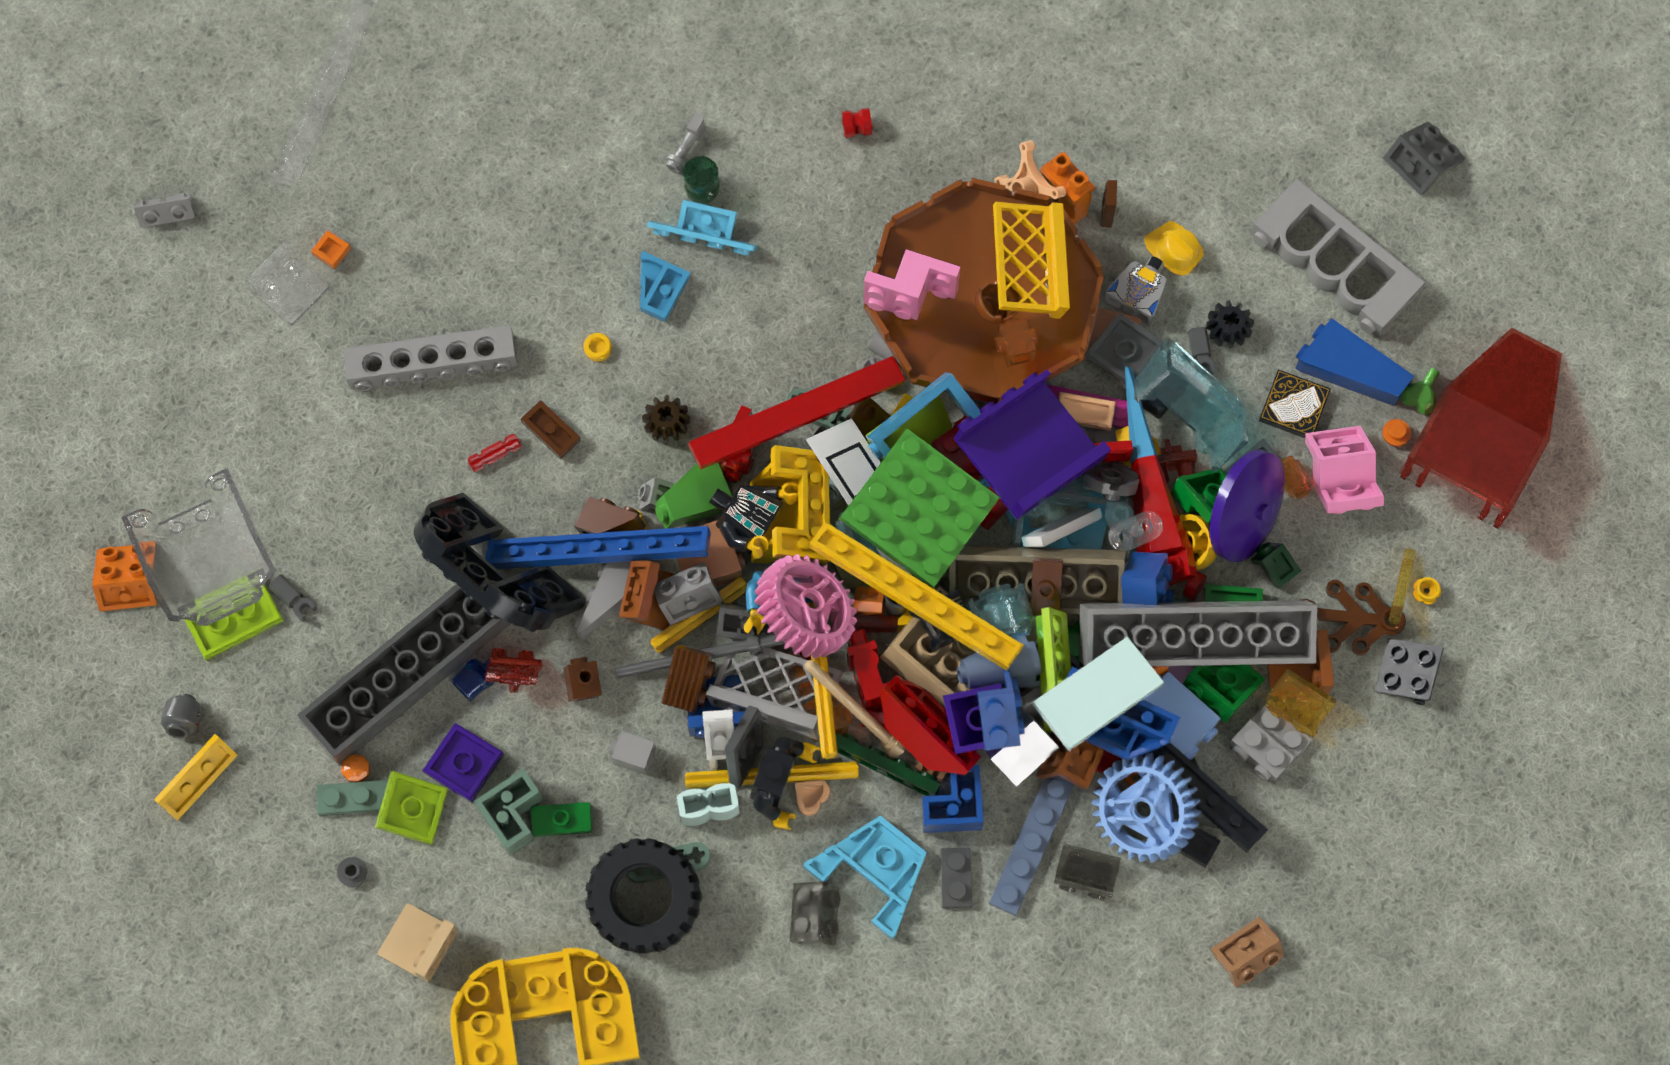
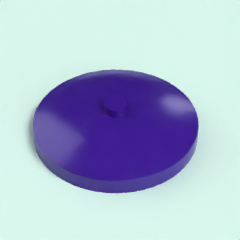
[1210,449,1285,562]

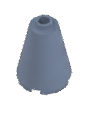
[956,629,1041,689]

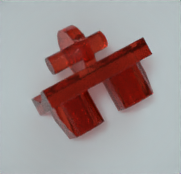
[1157,439,1197,484]
[484,648,543,693]

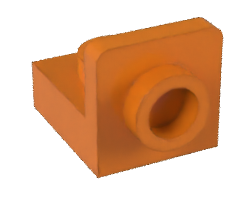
[853,586,885,616]

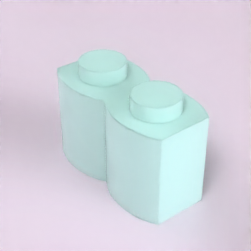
[677,783,740,826]

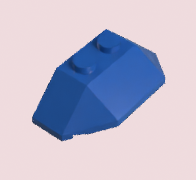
[1066,667,1181,761]

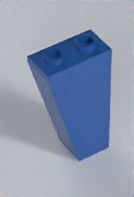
[1295,318,1414,406]

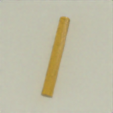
[1389,548,1416,624]

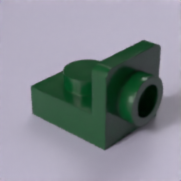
[1251,542,1301,588]

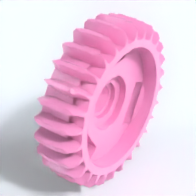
[754,554,857,659]

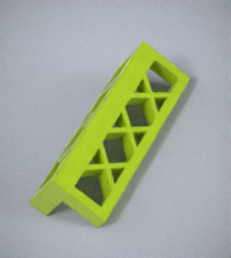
[1035,607,1071,732]

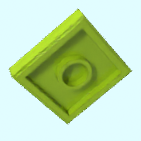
[375,771,448,845]

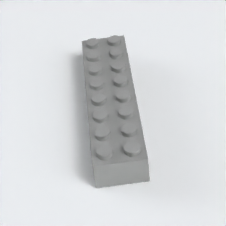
[1079,600,1317,666]

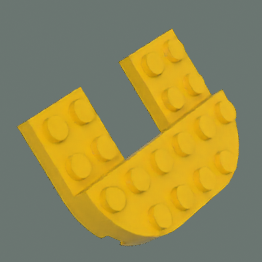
[450,948,640,1065]

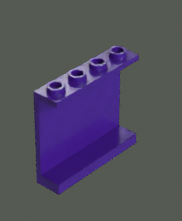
[954,369,1111,520]

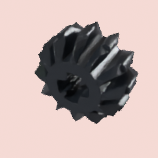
[1206,300,1254,349]

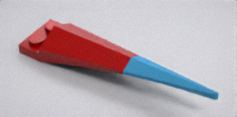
[1125,366,1197,586]

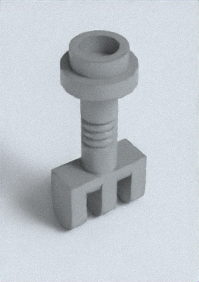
[666,113,706,174]

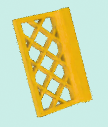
[993,202,1070,319]

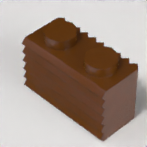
[662,645,716,713]

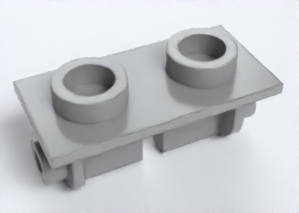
[134,192,195,228]

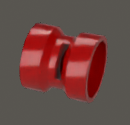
[842,108,873,138]

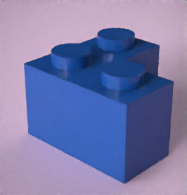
[1121,552,1174,605]
[921,765,983,833]

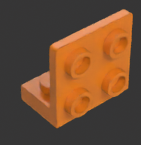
[92,543,158,612]

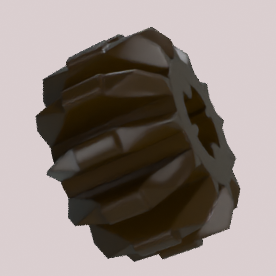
[642,394,690,444]

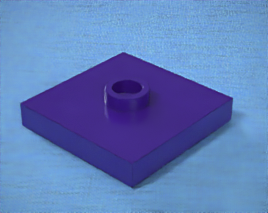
[422,723,504,803]

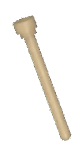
[805,660,906,759]

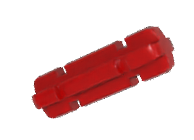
[467,434,521,472]

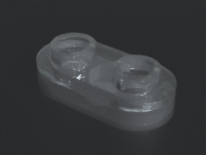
[1108,511,1163,551]

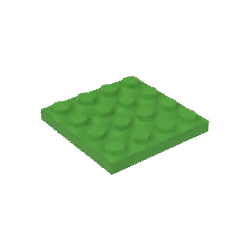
[839,428,999,588]

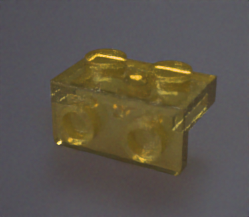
[1265,669,1336,737]

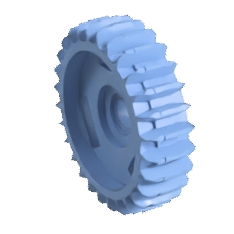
[1091,753,1201,863]

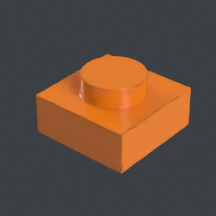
[311,230,351,270]

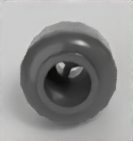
[161,694,203,739]

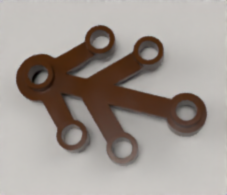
[1302,580,1406,656]

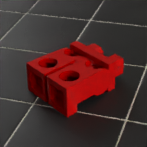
[847,629,889,712]

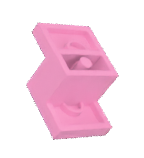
[863,250,960,320]
[1305,426,1384,514]

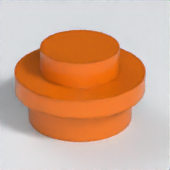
[1382,419,1411,447]

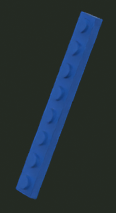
[485,526,711,569]

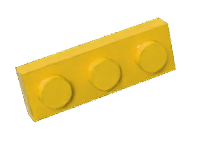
[154,734,238,821]

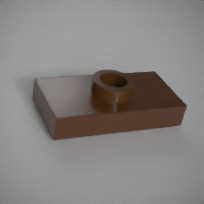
[1030,558,1063,617]

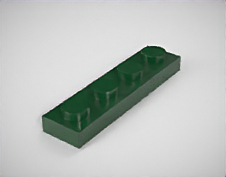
[835,733,940,796]

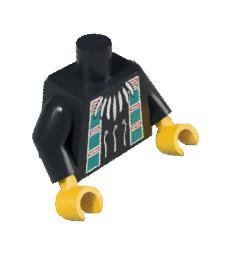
[709,482,798,559]
[750,737,821,830]

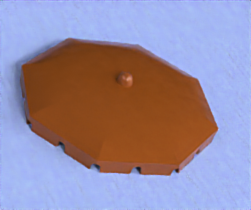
[863,178,1104,404]

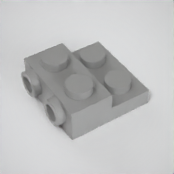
[1229,702,1312,784]

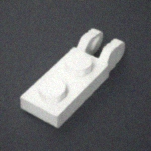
[703,710,734,771]

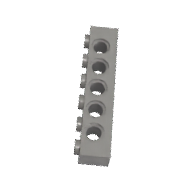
[343,325,517,391]

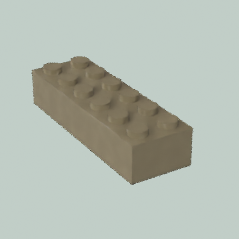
[949,545,1126,614]

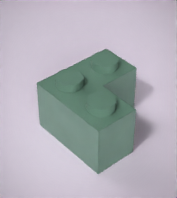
[474,768,543,857]

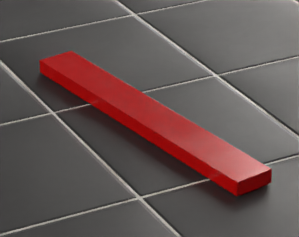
[688,356,905,470]

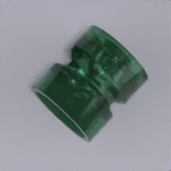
[683,156,720,204]

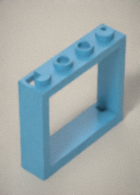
[866,372,991,488]

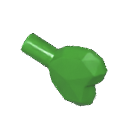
[1400,368,1440,415]

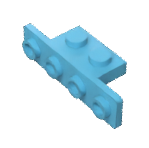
[647,200,758,255]

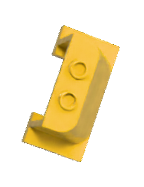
[750,445,830,564]

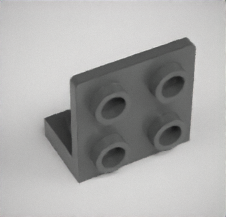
[1383,122,1465,196]

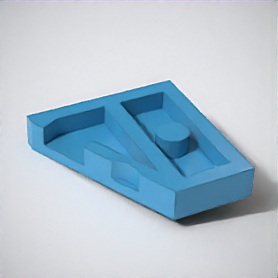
[640,251,691,323]

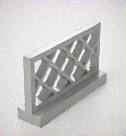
[706,638,842,740]

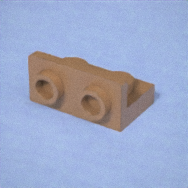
[1211,917,1284,988]

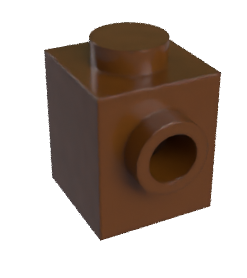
[563,657,602,702]

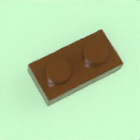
[521,400,581,460]

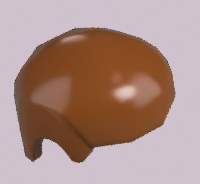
[975,281,1021,324]

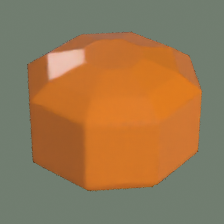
[341,754,371,783]

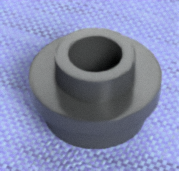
[337,857,367,887]

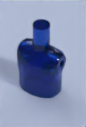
[450,652,503,702]

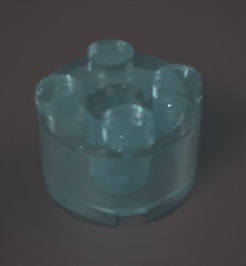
[968,583,1035,635]

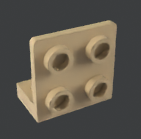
[378,903,459,983]

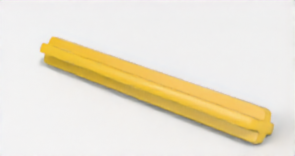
[807,602,838,759]
[685,761,859,789]

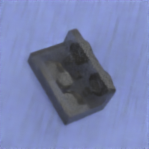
[1054,843,1121,900]
[789,881,840,946]

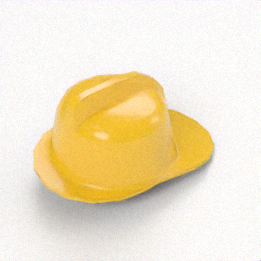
[1144,221,1204,275]

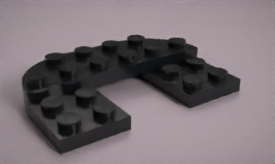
[414,493,586,632]

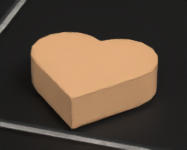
[795,780,830,816]

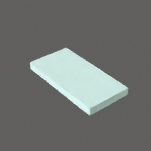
[1033,637,1164,751]

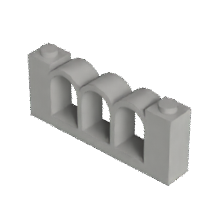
[1251,179,1425,337]

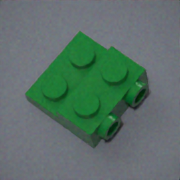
[1171,467,1227,524]
[1183,665,1266,723]

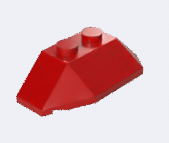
[880,675,981,775]

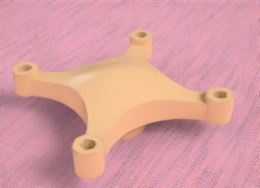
[994,140,1066,199]

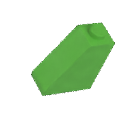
[655,463,732,529]

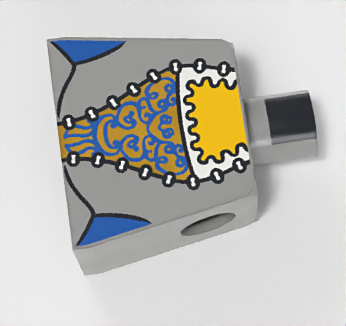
[1104,256,1167,327]

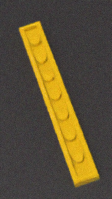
[809,522,1024,671]

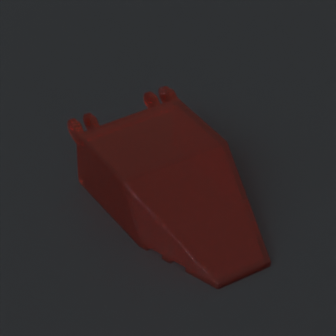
[1399,328,1562,529]

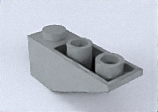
[574,561,631,640]

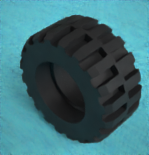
[585,838,702,954]

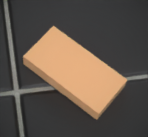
[1059,392,1116,431]

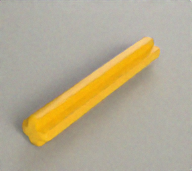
[650,577,747,653]

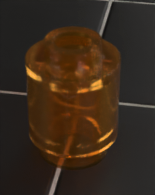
[1281,456,1314,499]

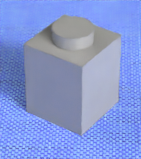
[609,731,656,775]

